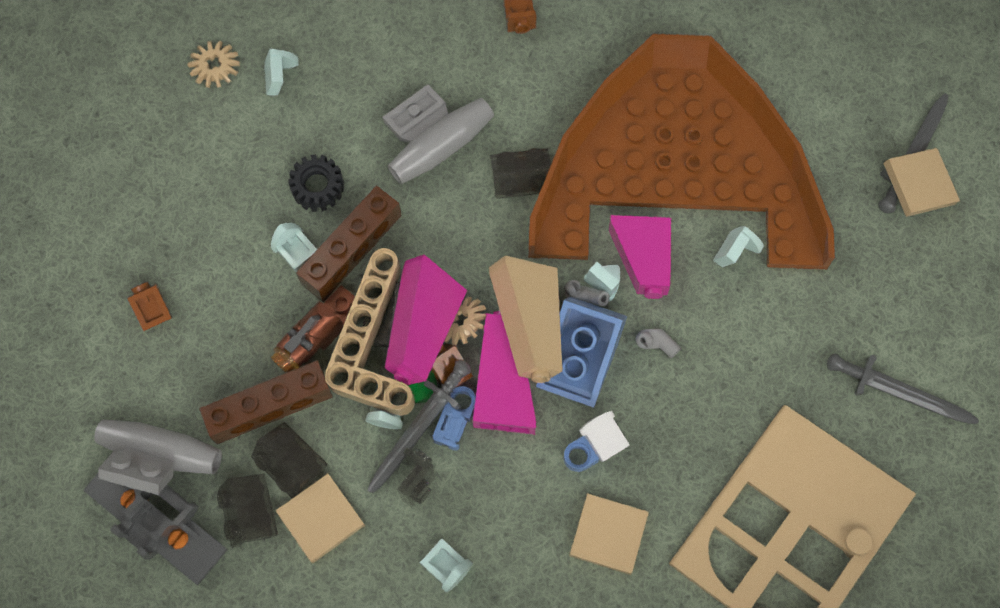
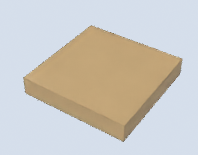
[884,148,960,217]
[276,474,365,564]
[569,493,649,575]

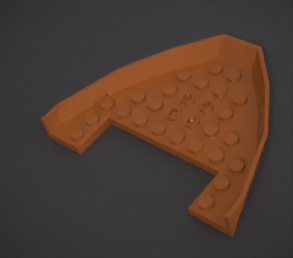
[528,34,835,270]

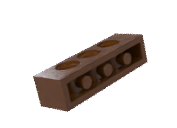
[296,185,402,302]
[199,360,333,445]

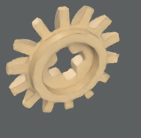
[188,41,240,88]
[444,297,486,346]

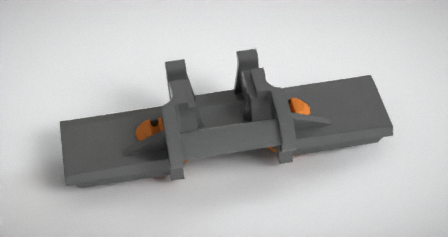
[83,473,228,585]

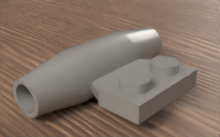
[382,84,494,184]
[94,419,222,495]

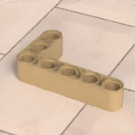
[325,248,415,416]

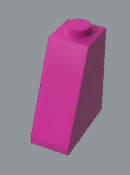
[609,215,671,299]

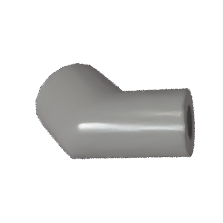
[564,280,609,306]
[635,329,682,359]

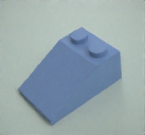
[536,297,627,408]

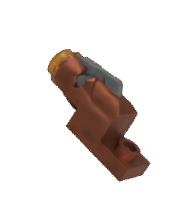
[270,285,355,373]

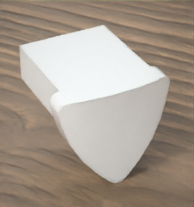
[580,411,629,462]

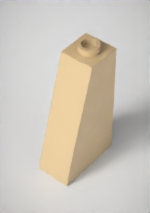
[489,256,562,383]

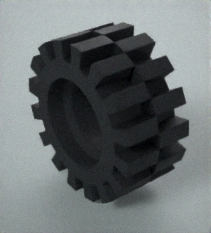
[288,154,344,212]

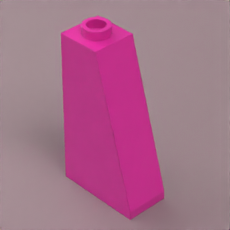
[385,254,467,385]
[473,311,536,435]

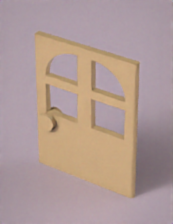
[669,405,916,608]

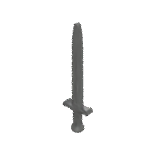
[878,93,948,213]
[827,354,979,424]
[368,360,471,493]

